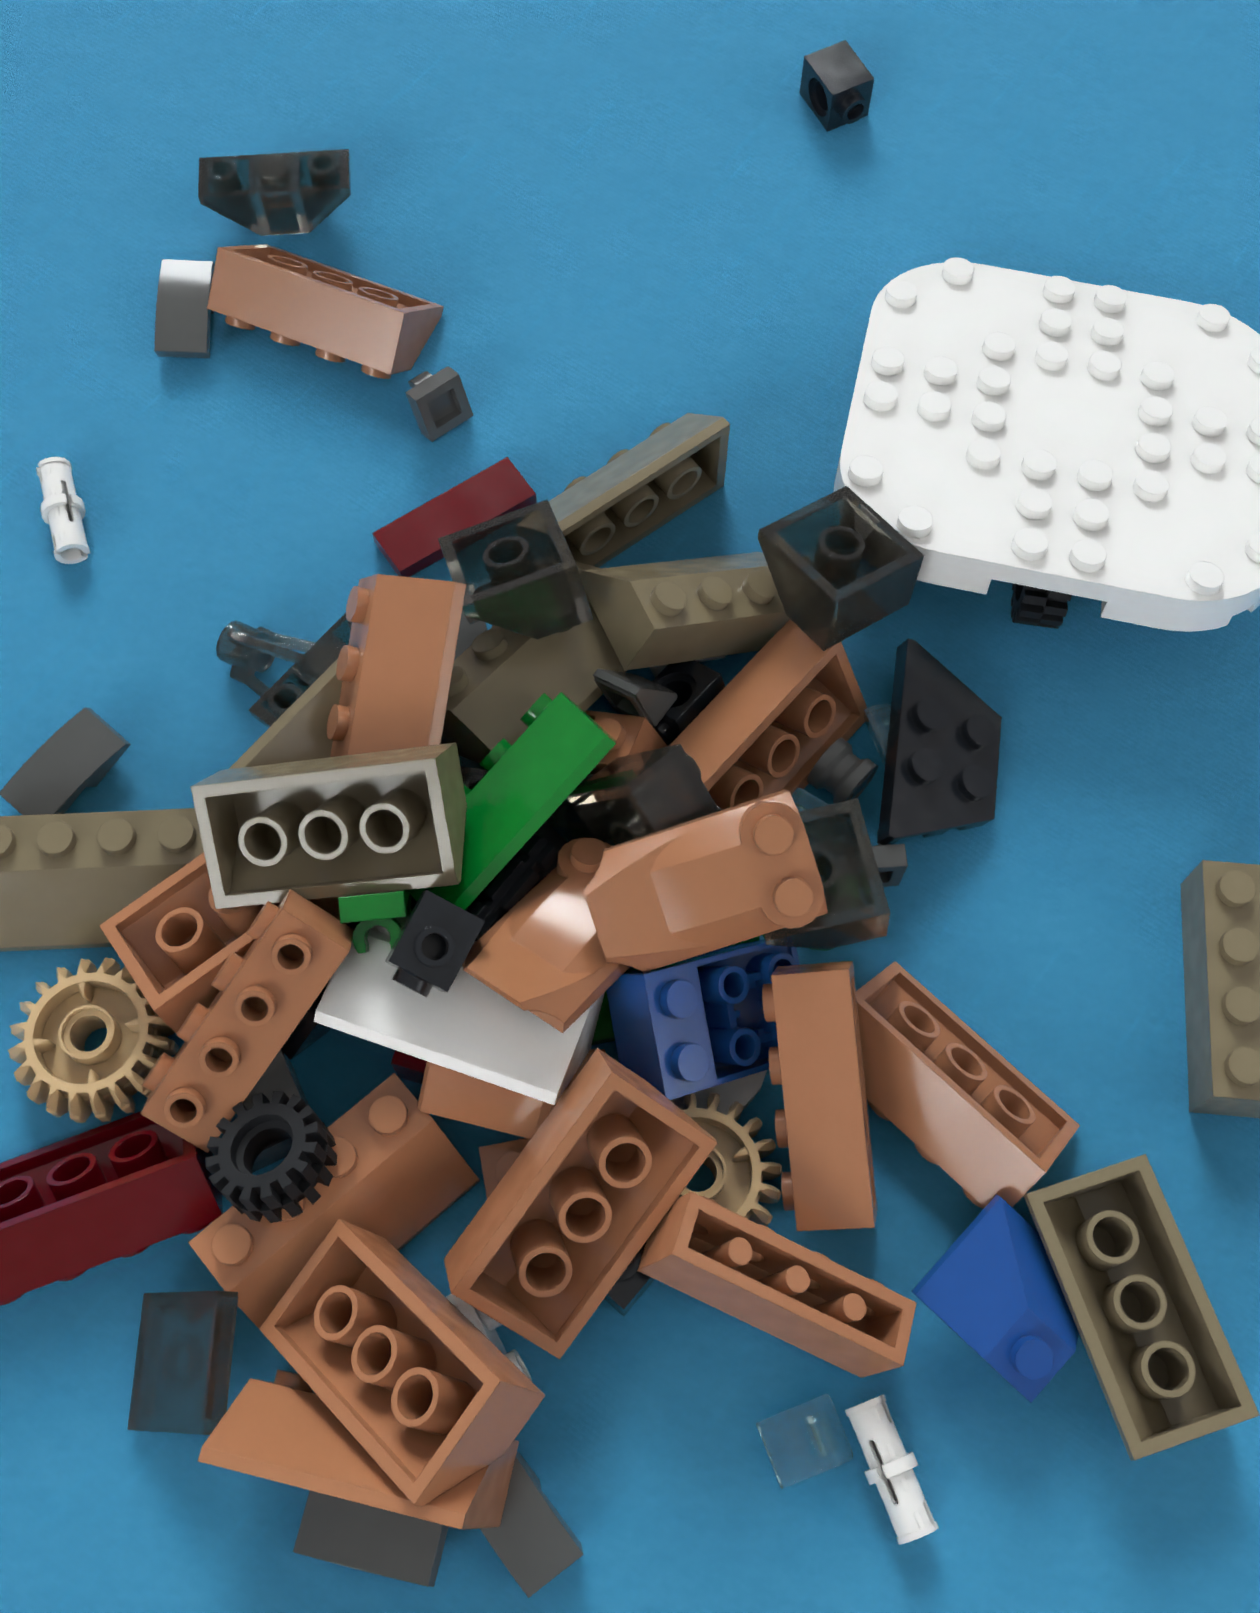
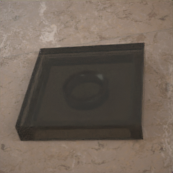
[127,1291,238,1435]

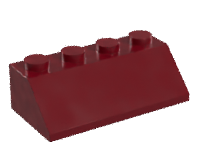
[0,1111,223,1305]

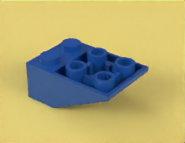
[606,935,800,1100]

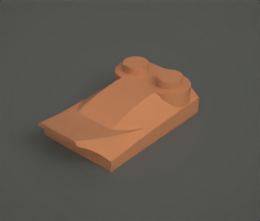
[583,789,828,973]
[462,837,630,1033]

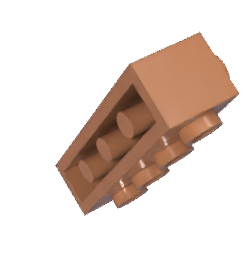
[140,889,355,1153]
[762,961,878,1231]
[637,1191,917,1378]

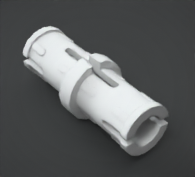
[36,457,90,564]
[845,1394,939,1545]

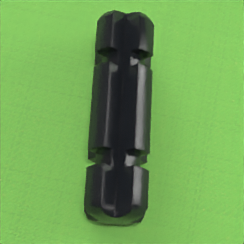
[469,833,558,940]

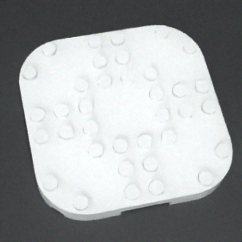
[833,257,1260,632]

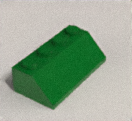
[410,692,616,910]

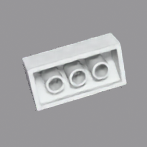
[314,915,605,1105]

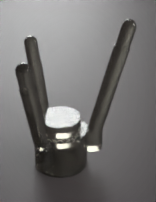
[216,620,338,715]

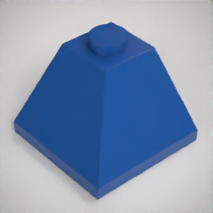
[911,1194,1079,1403]

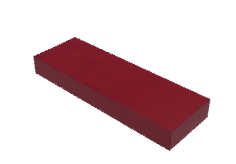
[372,457,537,577]

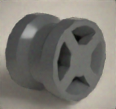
[807,737,879,810]

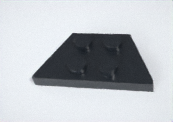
[877,638,1002,845]

